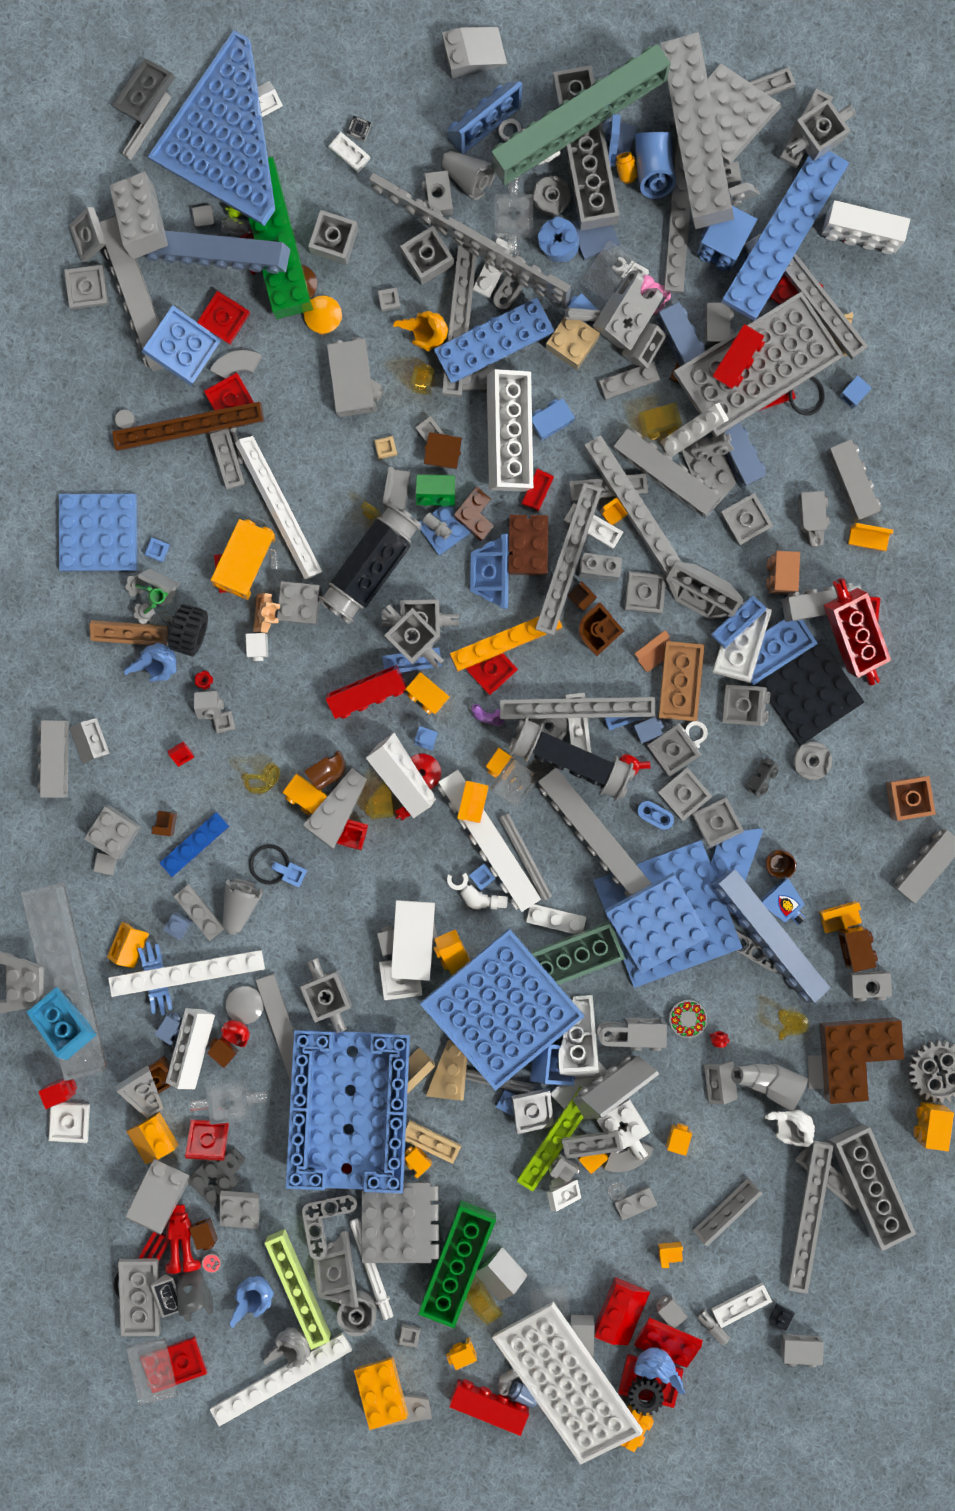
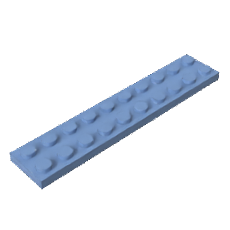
[721,151,850,321]

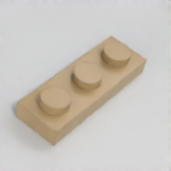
[405,1120,461,1164]

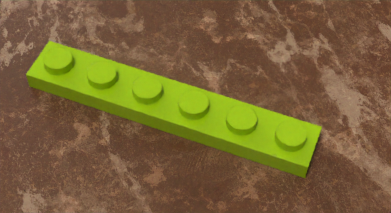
[517,1086,584,1192]

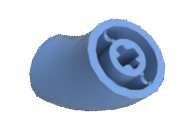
[635,132,676,199]

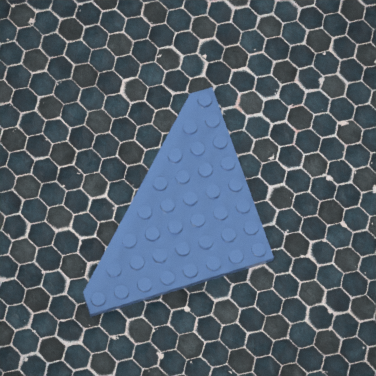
[148,30,275,226]

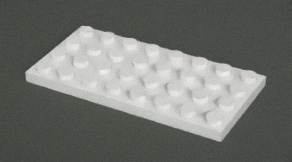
[492,1302,643,1465]

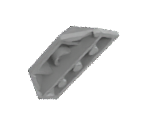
[666,562,744,619]

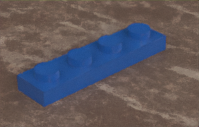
[160,812,230,877]

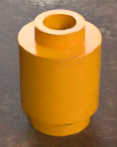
[615,152,638,184]

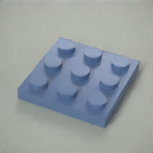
[142,305,221,386]

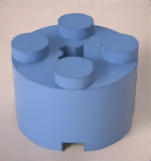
[538,217,579,262]

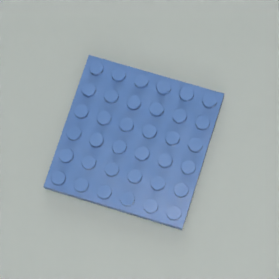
[593,840,742,988]
[420,928,585,1091]

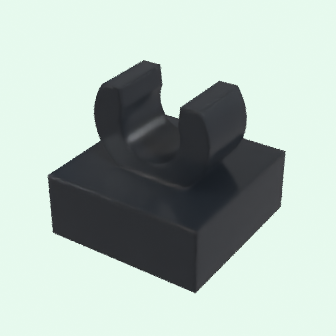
[768,1303,795,1331]

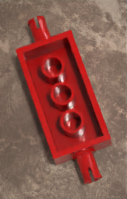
[823,578,891,685]

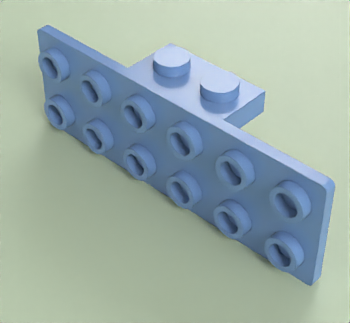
[434,298,554,383]

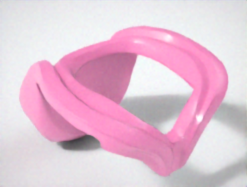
[640,275,671,315]

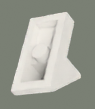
[547,1179,581,1211]

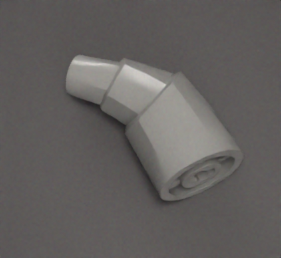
[731,1064,808,1111]

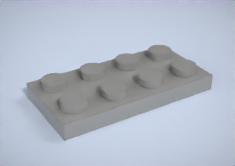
[118,1258,161,1336]

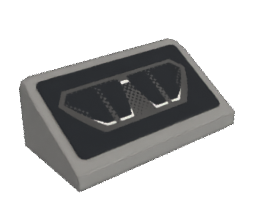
[150,1274,178,1318]

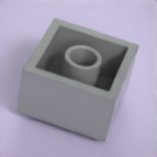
[308,210,359,265]
[400,226,454,285]
[277,582,322,625]
[84,806,142,860]

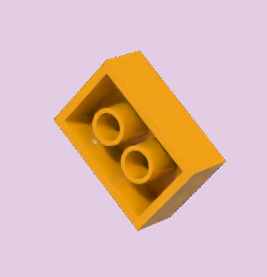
[354,1357,409,1430]

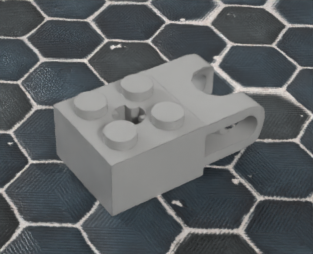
[593,270,663,351]
[597,1018,667,1051]

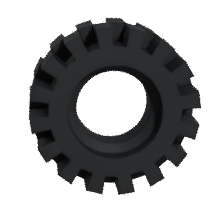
[628,1376,664,1416]

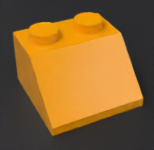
[126,1112,179,1164]

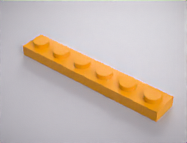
[449,616,562,672]

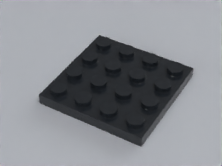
[757,639,864,745]

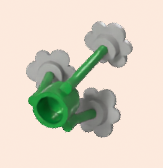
[125,575,175,624]

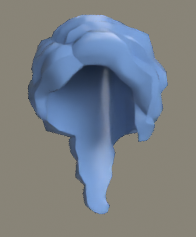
[124,643,176,682]
[229,1276,274,1328]
[634,1347,686,1394]

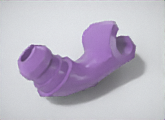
[471,704,505,727]

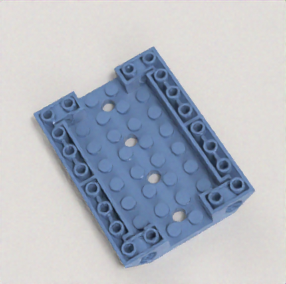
[286,1030,410,1194]

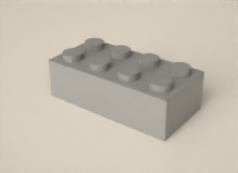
[110,171,168,259]

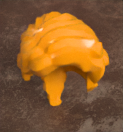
[393,311,448,351]

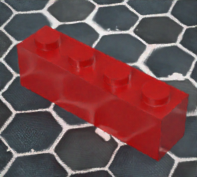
[325,664,406,719]
[449,1379,529,1436]

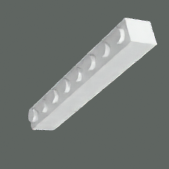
[438,770,541,912]

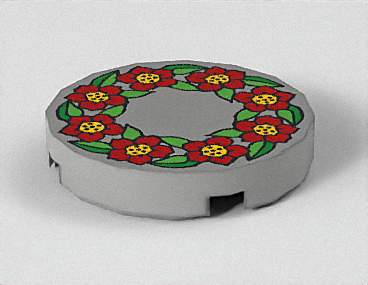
[669,999,708,1038]

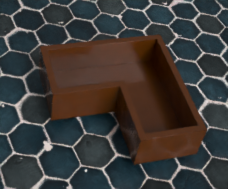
[819,1017,904,1104]

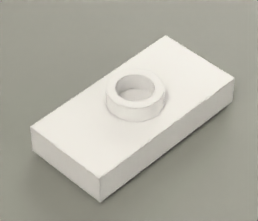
[328,132,370,173]

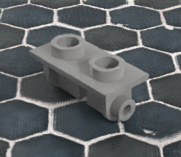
[691,433,734,460]

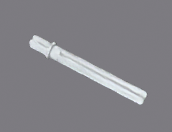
[350,1218,393,1320]

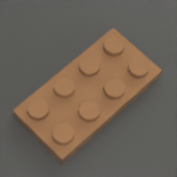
[658,641,704,721]

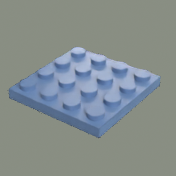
[59,494,137,571]
[605,872,709,974]

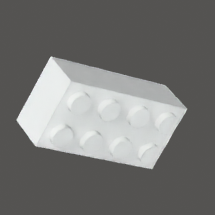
[821,200,910,254]

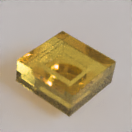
[360,501,381,520]

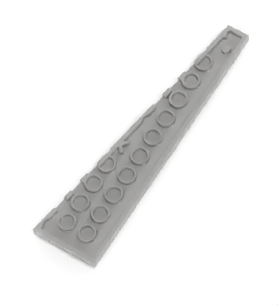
[369,173,571,309]

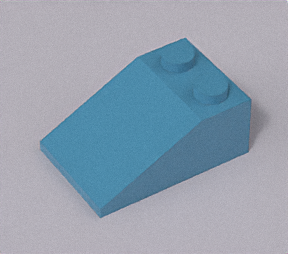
[26,987,97,1060]

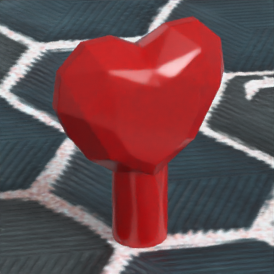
[619,754,651,776]

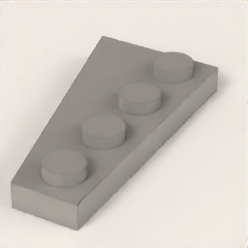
[303,768,367,850]

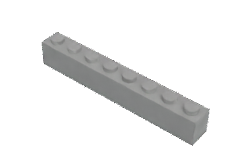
[99,216,164,372]
[538,768,652,897]

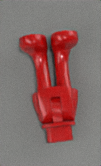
[165,1204,201,1274]

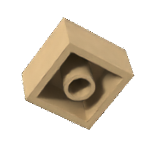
[546,317,600,370]

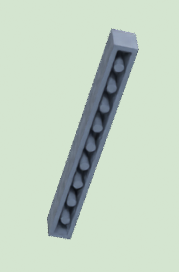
[655,302,766,489]

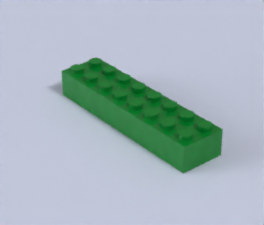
[249,156,314,320]

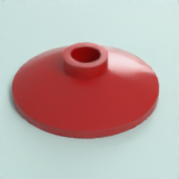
[411,754,441,790]

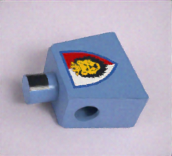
[760,877,806,925]

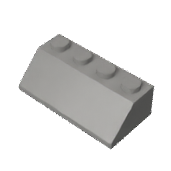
[573,1055,659,1119]

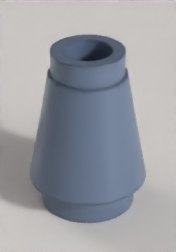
[509,1382,537,1408]

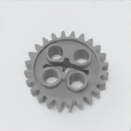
[907,1039,955,1103]

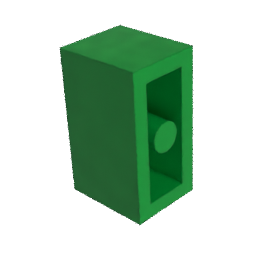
[416,475,455,507]

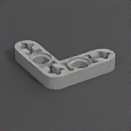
[302,1195,358,1260]

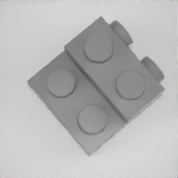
[723,685,770,726]

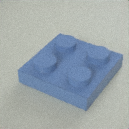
[420,506,470,556]

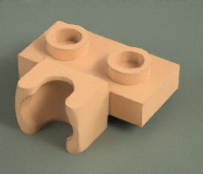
[253,593,280,633]

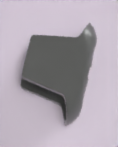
[177,1270,213,1322]

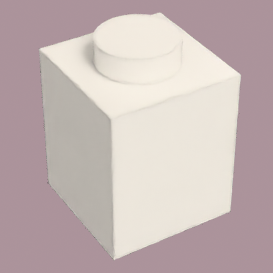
[246,633,268,661]

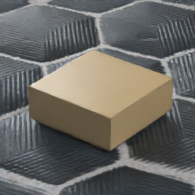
[374,436,397,460]

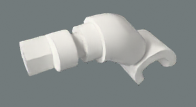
[447,873,508,910]

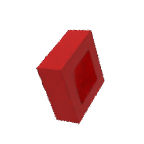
[167,741,195,767]

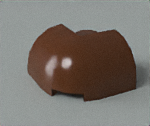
[579,602,624,657]
[304,751,346,791]

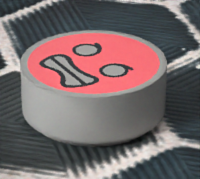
[202,1252,222,1273]

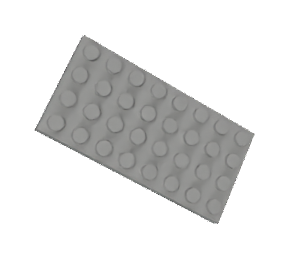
[673,292,844,438]

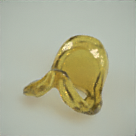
[241,763,280,794]
[778,1009,809,1040]

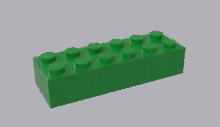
[418,1200,496,1328]

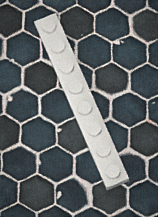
[235,436,322,579]
[108,950,265,997]
[210,1332,352,1426]

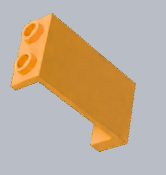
[211,519,276,600]

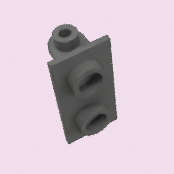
[747,757,779,798]

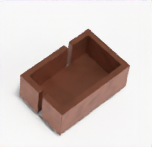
[509,515,548,576]

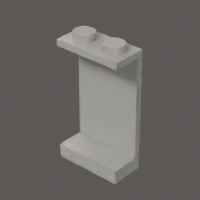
[327,337,377,417]

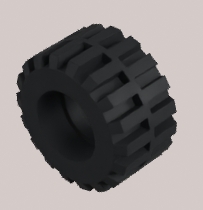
[168,604,208,657]

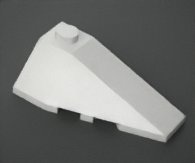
[558,995,600,1078]

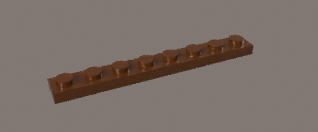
[112,402,265,451]

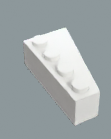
[366,733,436,818]

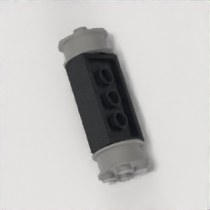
[318,502,422,624]
[508,716,635,802]

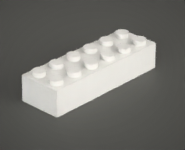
[487,369,533,492]

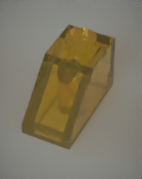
[411,364,435,395]
[365,781,394,819]
[466,1282,504,1325]

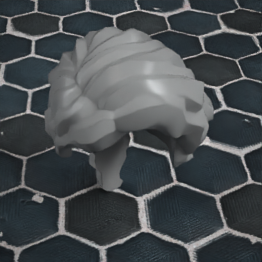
[264,1327,310,1369]

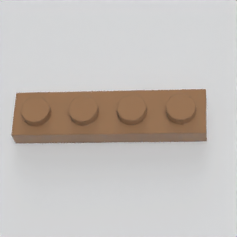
[90,620,168,645]

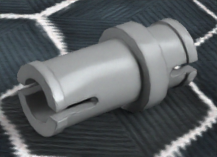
[423,513,452,540]

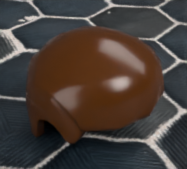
[765,849,797,879]

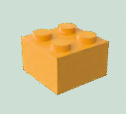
[913,1102,954,1152]

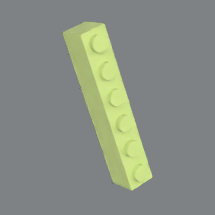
[265,1229,331,1350]

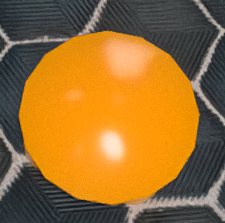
[304,295,342,335]

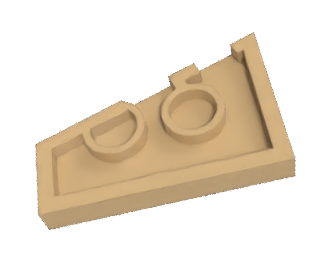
[426,1040,467,1100]

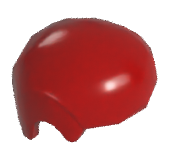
[221,1020,250,1047]

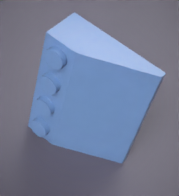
[447,81,523,154]

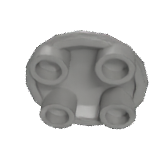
[226,986,264,1024]

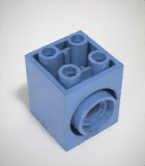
[697,206,757,271]

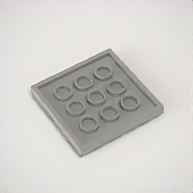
[671,64,781,165]

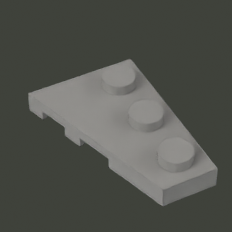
[115,1065,163,1119]

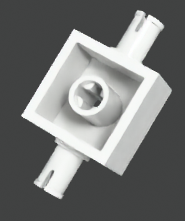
[596,1098,650,1161]

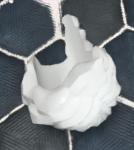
[765,1110,815,1147]

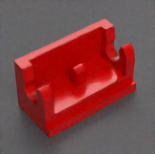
[336,819,368,851]

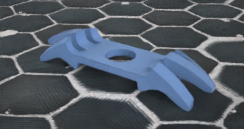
[138,941,172,1015]

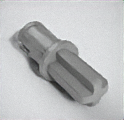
[696,1309,730,1345]

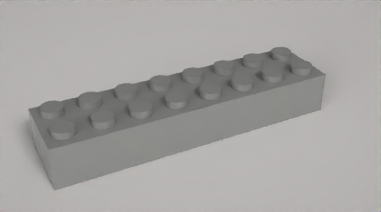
[552,65,620,231]

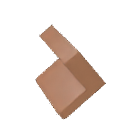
[633,631,671,672]

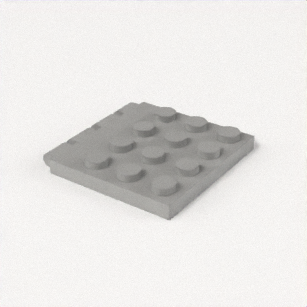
[362,1182,439,1263]

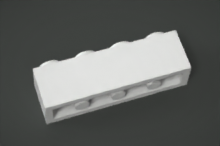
[166,1008,215,1089]

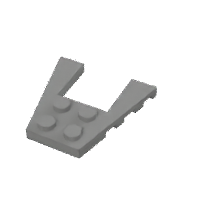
[0,951,44,1014]

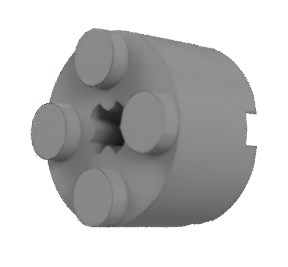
[337,1290,377,1336]

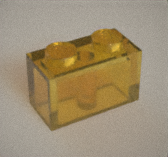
[638,403,683,440]

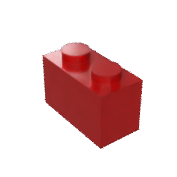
[38,1076,77,1110]

